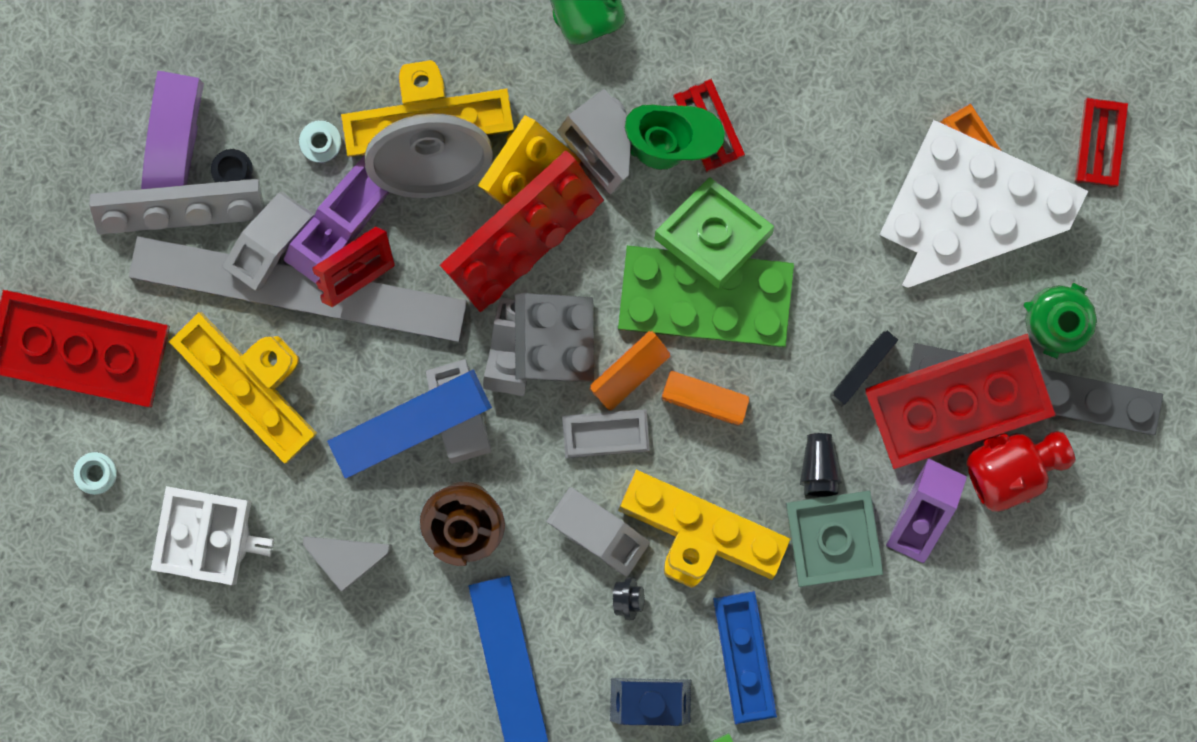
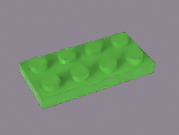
[618,245,794,348]

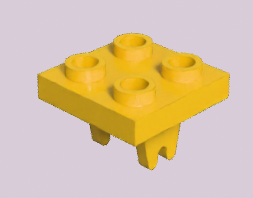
[478,115,581,206]

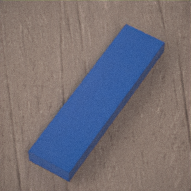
[327,369,492,479]
[468,575,548,742]

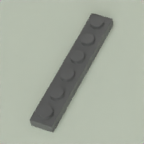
[908,343,1163,436]

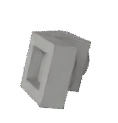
[222,192,315,291]
[482,297,527,396]
[426,359,492,464]
[546,487,650,577]

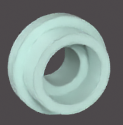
[299,121,342,163]
[73,452,117,495]

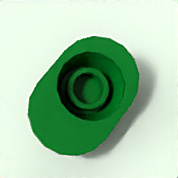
[624,105,725,170]

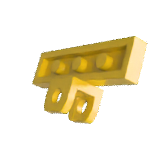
[341,60,514,157]
[169,312,318,464]
[618,469,790,588]

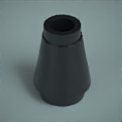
[800,433,842,497]

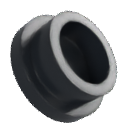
[211,149,253,183]
[613,578,645,620]

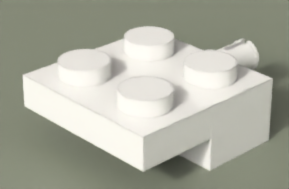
[151,486,274,585]

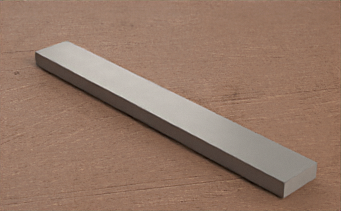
[129,236,467,343]

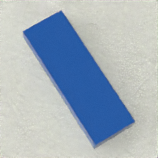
[713,591,777,724]

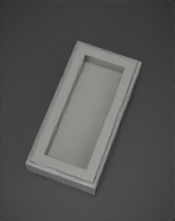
[562,409,649,458]

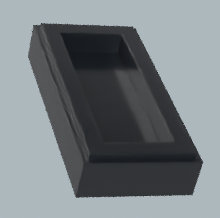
[830,330,899,407]

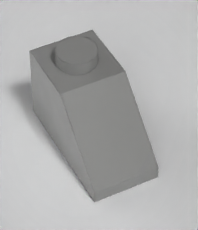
[557,88,630,195]

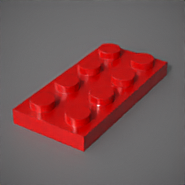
[439,150,604,313]
[0,289,170,408]
[865,333,1056,469]

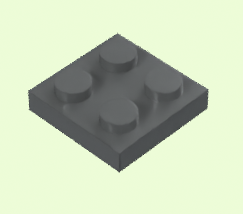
[515,293,594,382]

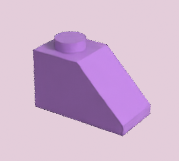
[886,459,967,563]

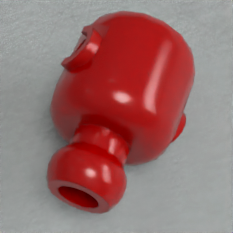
[967,431,1076,512]

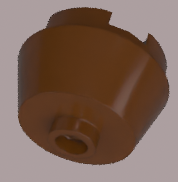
[420,482,505,566]

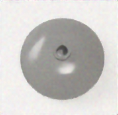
[365,114,493,198]

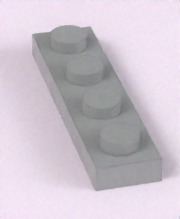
[89,179,264,235]

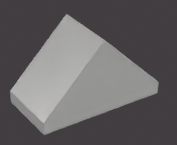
[303,536,392,592]

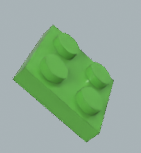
[654,177,774,289]

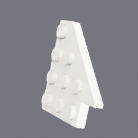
[879,120,1088,288]

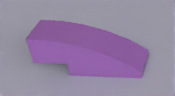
[141,70,204,189]
[284,155,390,284]

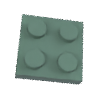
[785,490,883,587]

